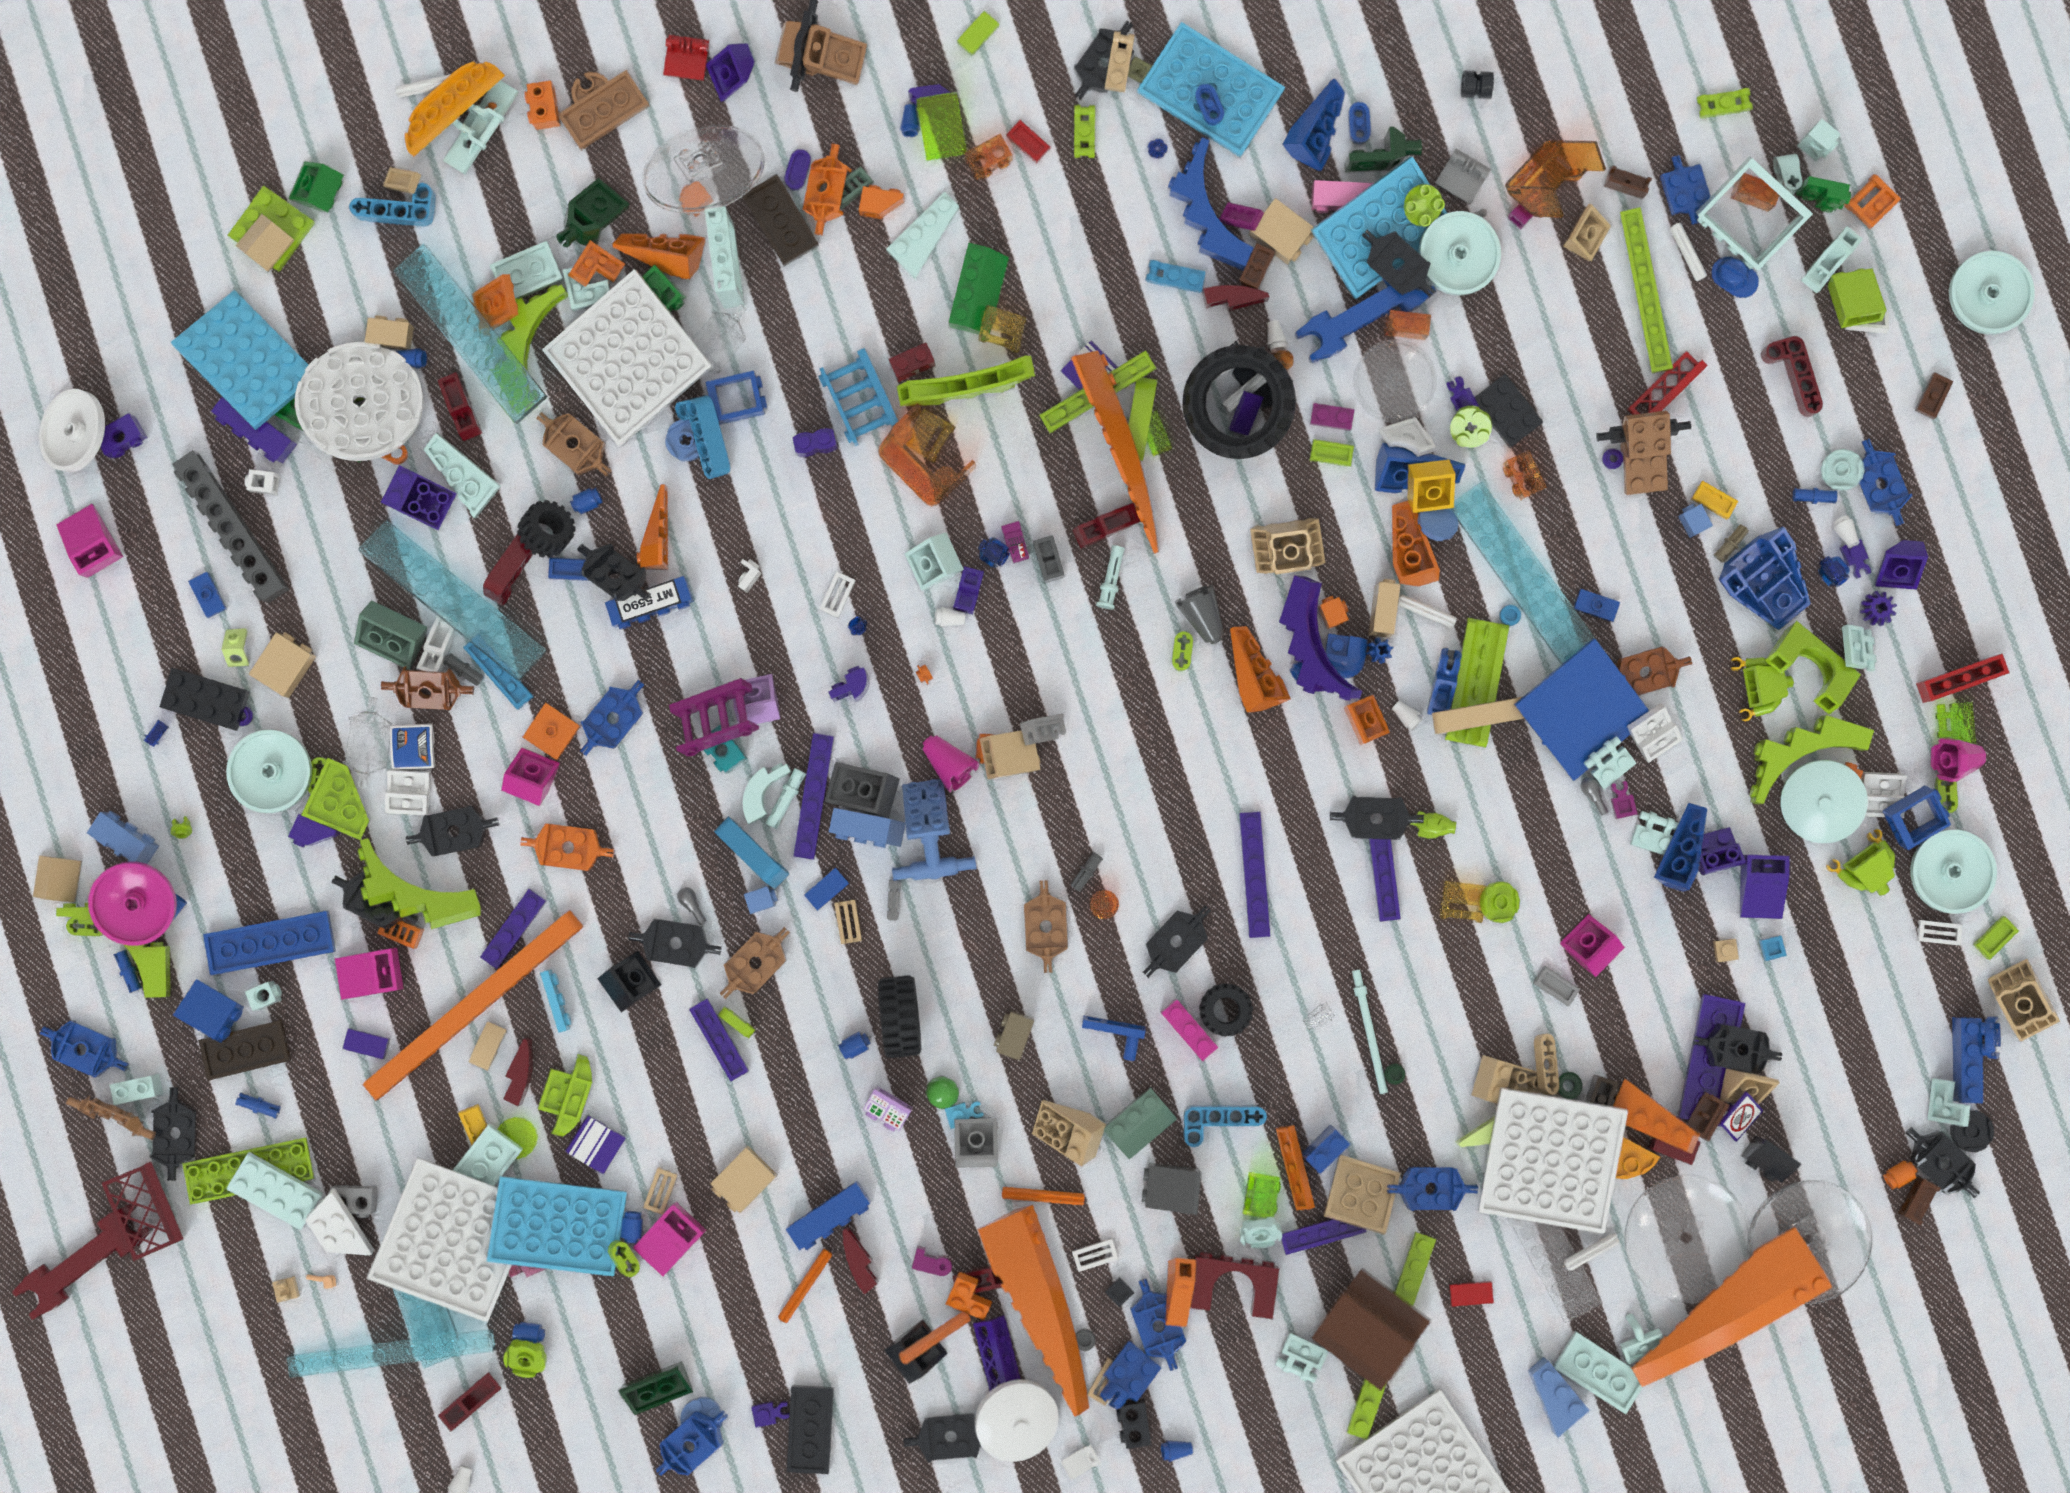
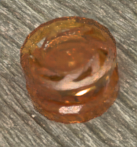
[1089,890,1119,919]

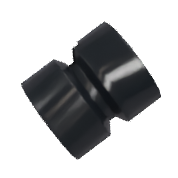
[1461,70,1494,99]

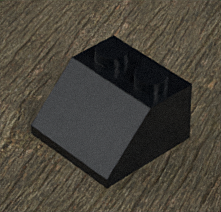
[597,951,661,1013]
[1741,1136,1801,1183]
[884,1319,948,1384]

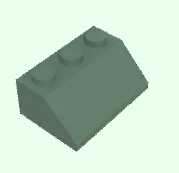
[354,600,427,670]
[1104,1087,1177,1160]

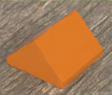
[1344,695,1390,745]

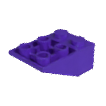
[381,465,457,530]
[1740,855,1790,919]

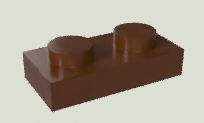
[1915,373,1954,420]

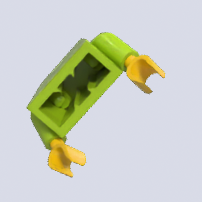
[1731,657,1794,721]
[1826,829,1895,896]

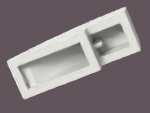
[416,612,459,672]

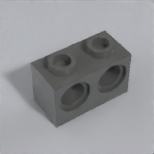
[1033,535,1065,583]

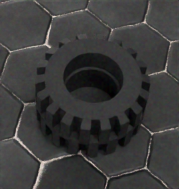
[517,500,576,558]
[1199,983,1253,1037]

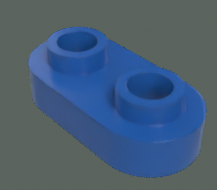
[1195,84,1224,126]
[1348,102,1371,145]

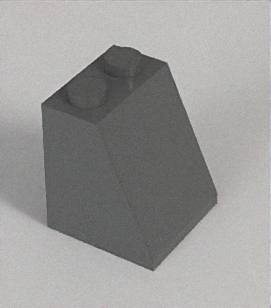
[1141,1163,1201,1215]

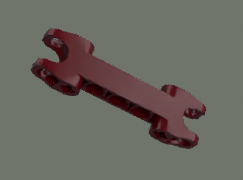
[12,1203,154,1320]

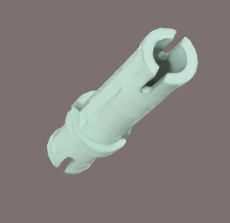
[765,768,806,829]

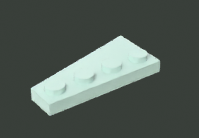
[886,192,959,280]
[423,433,501,518]

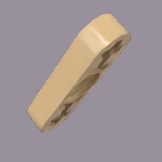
[1534,1034,1559,1095]

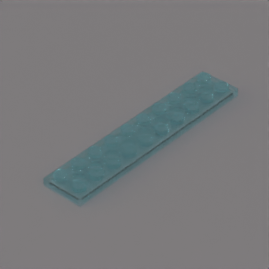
[393,244,548,424]
[1449,482,1604,665]
[358,520,546,682]

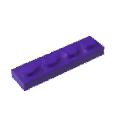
[1369,839,1401,922]
[480,889,547,969]
[689,998,749,1082]
[1281,1219,1367,1255]

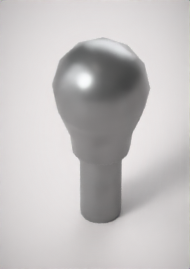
[1580,777,1609,816]
[677,887,707,925]

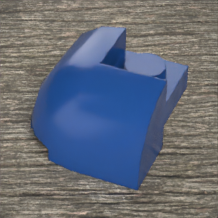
[1325,634,1368,679]

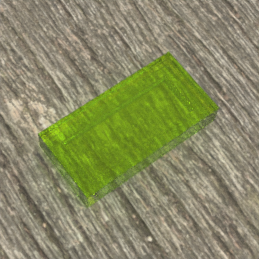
[1147,411,1172,457]

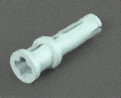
[1096,545,1125,610]

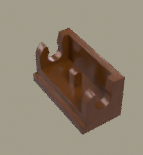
[1604,165,1652,199]
[1239,243,1276,289]
[1686,1092,1730,1142]
[1898,1177,1941,1225]

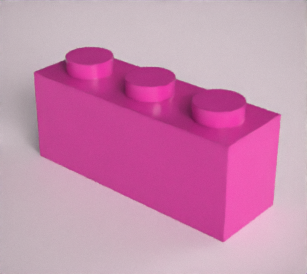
[1161,999,1218,1061]

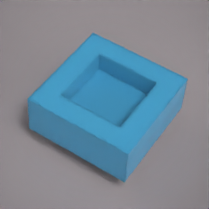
[1759,935,1787,961]

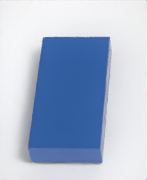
[548,558,589,581]
[804,868,850,911]

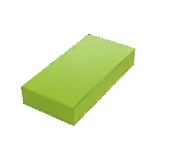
[957,11,999,56]
[1309,439,1354,467]
[1973,916,2019,960]

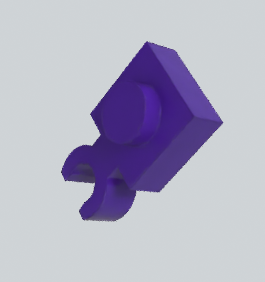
[1446,376,1479,411]
[1840,539,1871,579]
[751,1401,790,1428]

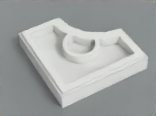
[1379,417,1437,457]

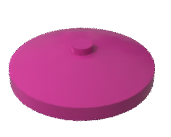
[88,862,177,946]

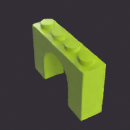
[1765,621,1861,714]

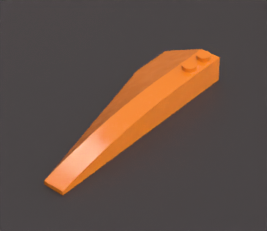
[1071,350,1159,554]
[978,1205,1089,1416]
[1631,1227,1832,1387]

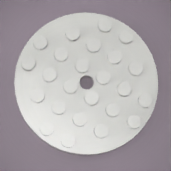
[295,342,423,461]

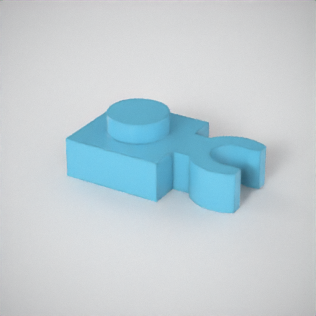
[945,1101,984,1129]

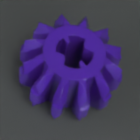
[1860,591,1897,626]

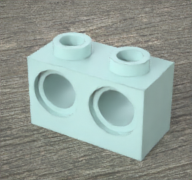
[1797,119,1841,161]
[110,1074,163,1105]

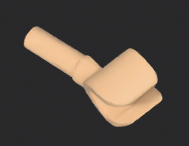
[306,1274,336,1289]

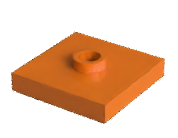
[522,703,581,760]

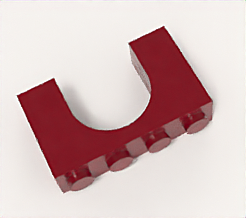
[1190,1252,1279,1319]

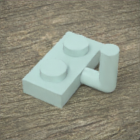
[1620,1313,1663,1365]

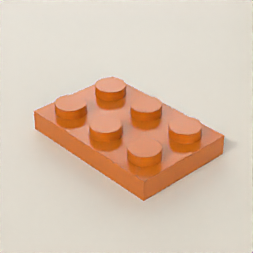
[472,274,518,334]

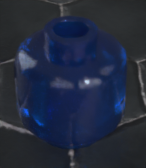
[978,537,1010,568]
[1818,556,1850,587]

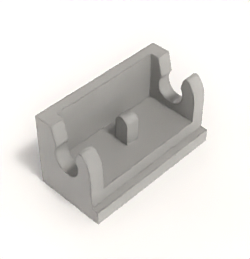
[1020,713,1066,746]

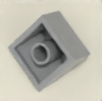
[955,1118,998,1168]

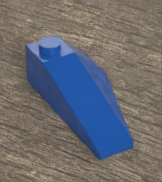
[1282,79,1345,171]
[1375,443,1466,493]
[1654,803,1707,892]

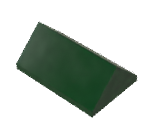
[619,1361,693,1415]

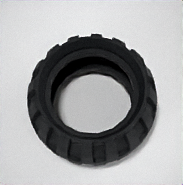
[1182,345,1296,459]

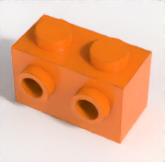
[524,80,560,130]

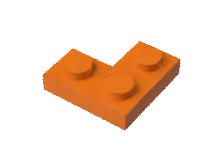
[568,240,625,287]
[945,1272,992,1320]

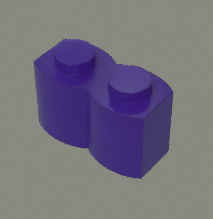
[793,428,838,457]

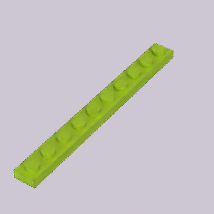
[1346,1231,1436,1439]

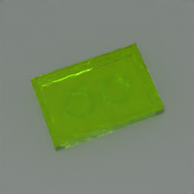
[916,92,967,161]

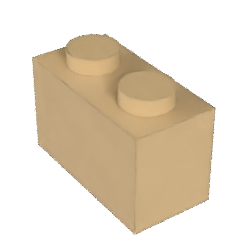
[365,315,414,350]

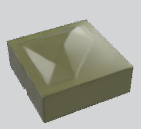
[1128,56,1152,84]

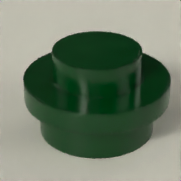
[1384,1063,1406,1085]

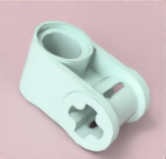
[1773,154,1802,195]

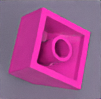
[501,748,560,806]
[1559,914,1625,977]

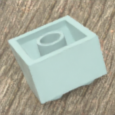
[904,533,964,591]

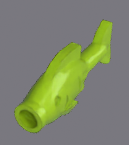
[1410,811,1457,839]

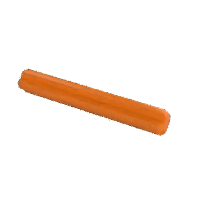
[1002,1187,1085,1205]
[778,1249,832,1323]
[899,1311,971,1364]

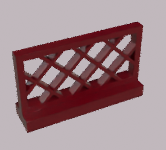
[101,1162,184,1261]

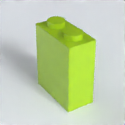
[1827,268,1887,328]

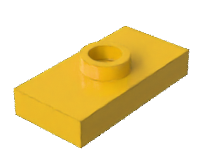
[1691,480,1739,520]
[458,1104,487,1145]

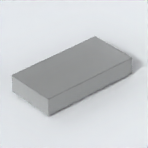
[1533,966,1580,1007]

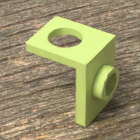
[221,628,249,667]

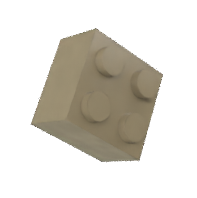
[994,1010,1034,1061]

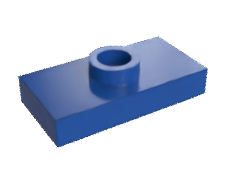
[188,572,227,618]
[1573,589,1620,622]

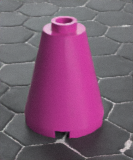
[923,735,979,792]

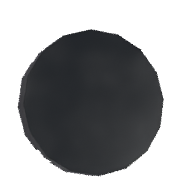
[1950,1110,1994,1152]

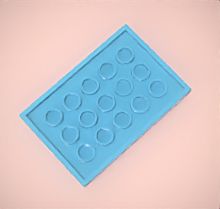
[1137,22,1285,158]
[1311,157,1447,299]
[170,290,308,430]
[486,1176,627,1276]

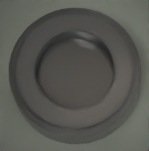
[1075,1329,1095,1351]

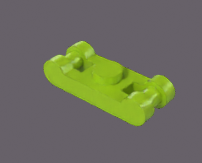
[1697,88,1753,118]
[1074,105,1095,158]

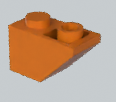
[859,185,905,219]

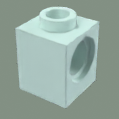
[245,981,282,1011]

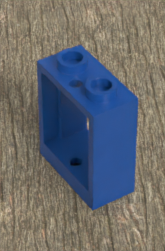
[705,371,767,425]
[1882,785,1951,850]

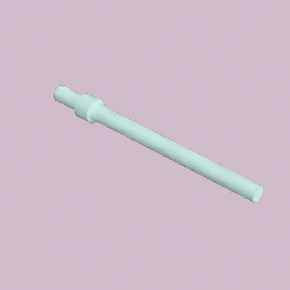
[1352,969,1388,1094]

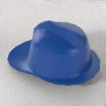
[1711,257,1759,298]

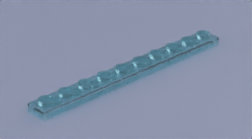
[287,1329,496,1378]

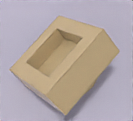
[1713,939,1739,962]

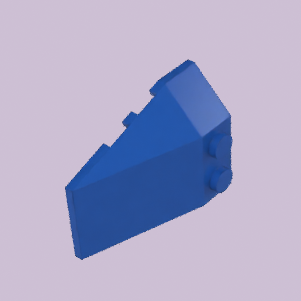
[1719,527,1811,630]

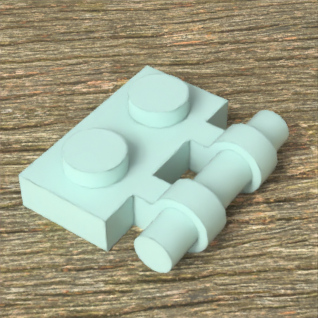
[1842,624,1877,671]
[1584,736,1636,790]
[1630,811,1679,855]
[1275,1332,1329,1383]

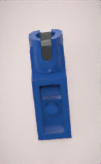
[1427,648,1462,715]

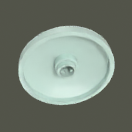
[1418,211,1501,295]
[1949,251,2035,335]
[226,730,312,813]
[1780,760,1868,843]
[1910,830,1997,914]

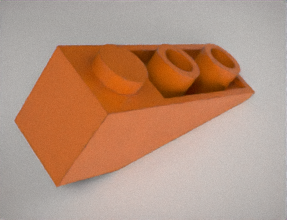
[1165,1258,1196,1327]

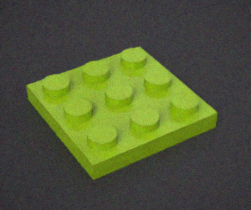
[227,185,316,272]

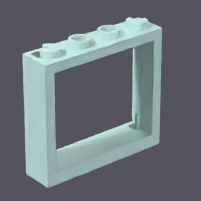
[1696,156,1813,270]
[705,206,745,309]

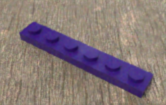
[793,733,834,860]
[1239,812,1270,938]

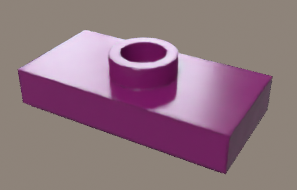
[1219,202,1264,231]

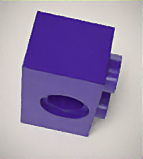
[100,413,148,458]

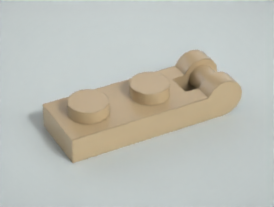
[1105,31,1135,93]

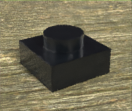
[1105,1276,1134,1308]

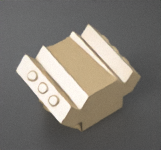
[1250,518,1326,575]
[1987,959,2060,1042]

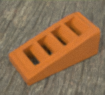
[377,920,424,949]

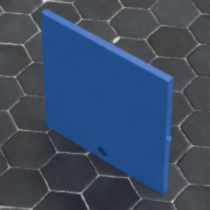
[1514,638,1649,781]

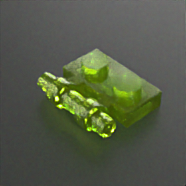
[1935,702,1976,744]

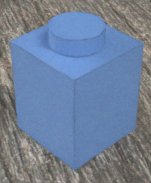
[1678,504,1713,538]
[744,886,778,914]

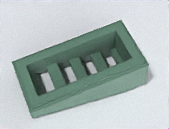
[840,166,874,210]

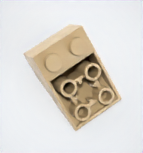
[1471,1055,1541,1104]
[1032,1100,1106,1167]

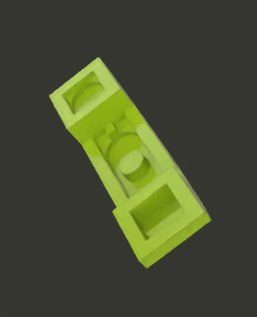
[1129,378,1157,461]

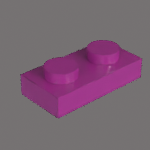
[1310,403,1355,431]

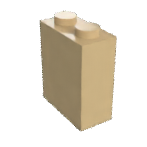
[1249,198,1314,265]
[1368,579,1400,638]
[249,632,316,698]
[980,730,1041,780]
[710,1146,777,1213]

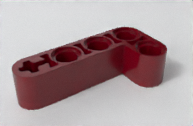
[1761,336,1823,417]
[483,534,533,606]

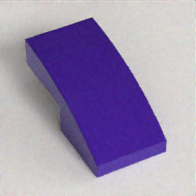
[953,566,984,615]

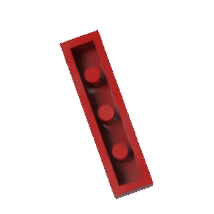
[1916,654,2010,703]

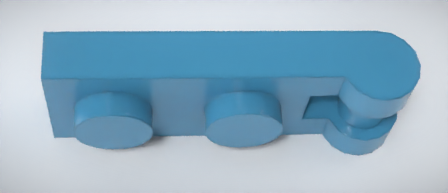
[1145,260,1206,293]

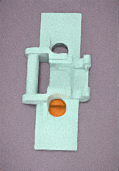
[443,80,519,174]

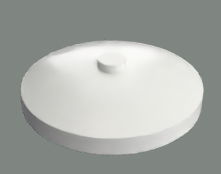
[39,389,105,472]
[975,1380,1059,1462]

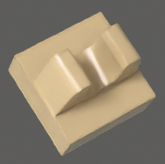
[272,1276,300,1303]

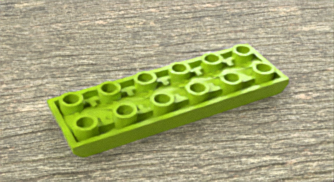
[1445,618,1509,748]
[182,1137,315,1205]

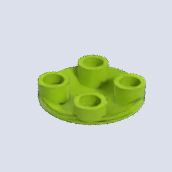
[1404,184,1445,227]

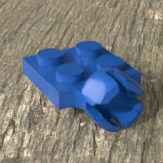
[1100,1341,1162,1409]

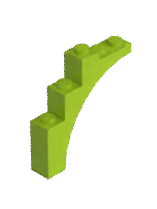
[492,284,568,417]
[897,356,1035,406]
[1749,715,1874,805]
[357,838,481,929]
[56,903,171,998]

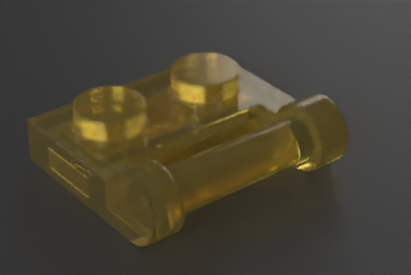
[978,305,1027,353]
[903,408,956,463]
[1440,881,1486,923]

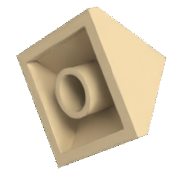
[1563,204,1611,261]
[235,214,294,272]
[33,855,82,902]
[1720,1068,1780,1105]

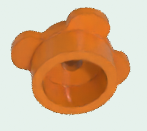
[916,664,933,685]

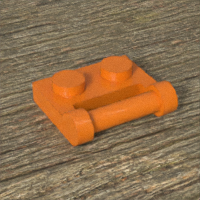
[1844,174,1901,229]

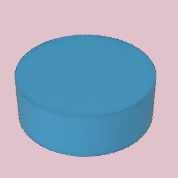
[1499,605,1521,626]

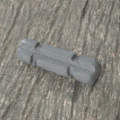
[887,879,900,920]

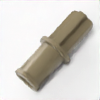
[1713,524,1749,563]

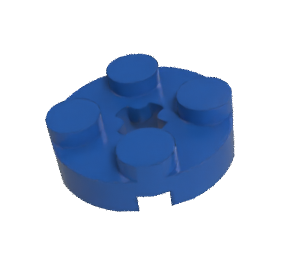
[1981,1016,2001,1059]

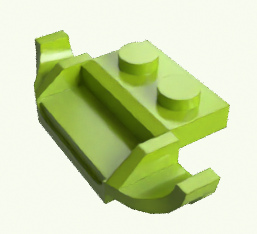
[538,1054,592,1137]

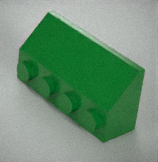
[949,242,1009,337]

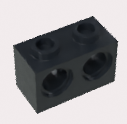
[1116,1399,1151,1449]

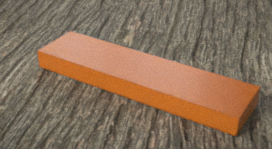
[1276,1125,1315,1210]

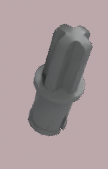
[444,653,484,686]
[1071,852,1103,891]

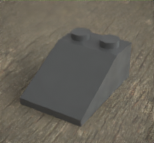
[825,762,900,818]

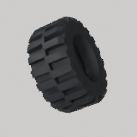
[878,975,922,1058]

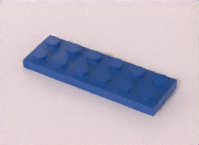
[203,911,336,975]

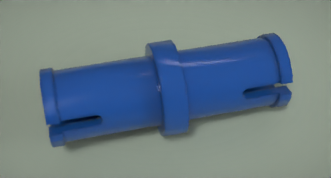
[1792,488,1838,504]
[113,950,142,993]
[235,1092,281,1119]

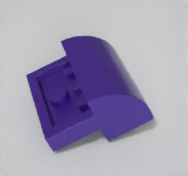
[828,666,870,702]
[1698,827,1746,875]

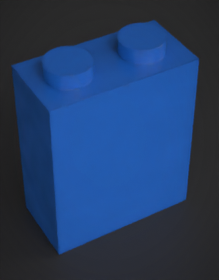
[173,979,244,1043]
[1301,1124,1351,1174]

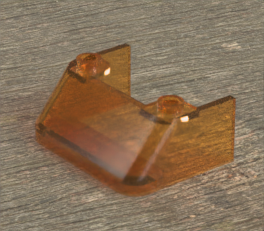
[1505,140,1606,218]
[878,403,976,506]

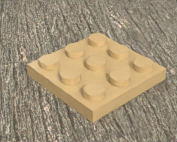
[1324,1155,1401,1235]

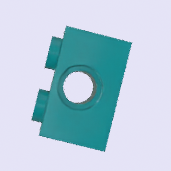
[703,725,747,773]

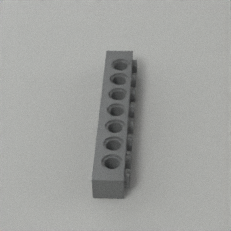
[172,450,290,603]

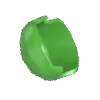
[925,1076,959,1109]

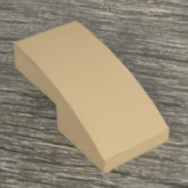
[469,1021,507,1071]

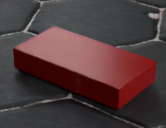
[1006,120,1050,163]
[1449,1281,1494,1307]

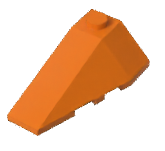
[612,234,705,279]
[1230,626,1291,712]

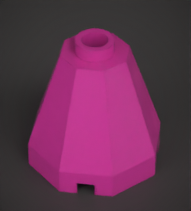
[1931,738,1986,782]

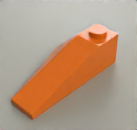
[637,484,668,570]
[1392,501,1440,587]

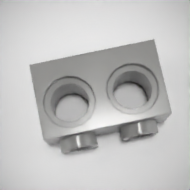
[330,1185,377,1218]

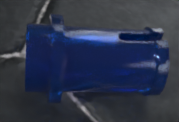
[144,720,169,747]

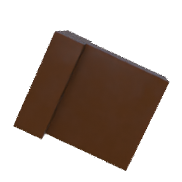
[1312,1268,1432,1391]

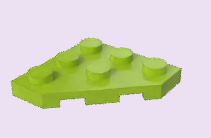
[301,758,369,840]

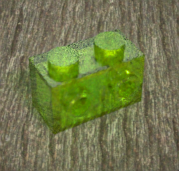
[1242,1172,1281,1218]

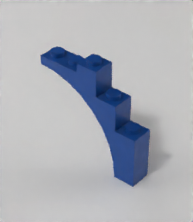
[1168,137,1254,271]

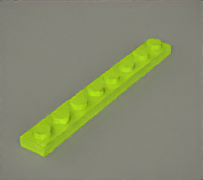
[1620,207,1673,374]

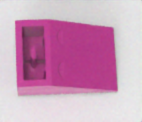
[56,504,124,578]
[335,948,404,1000]
[633,1201,706,1276]

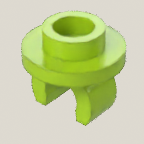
[170,816,192,839]

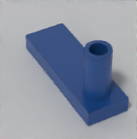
[1082,1015,1145,1061]

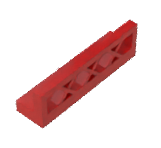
[1627,351,1708,415]

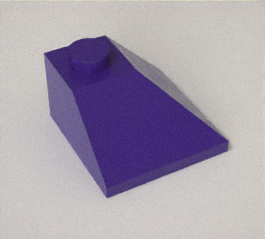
[706,43,755,102]
[1875,540,1928,590]

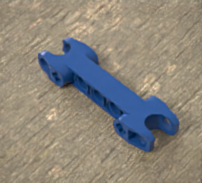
[1295,267,1436,363]

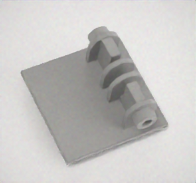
[1435,149,1491,204]

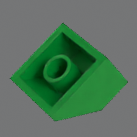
[288,161,344,213]

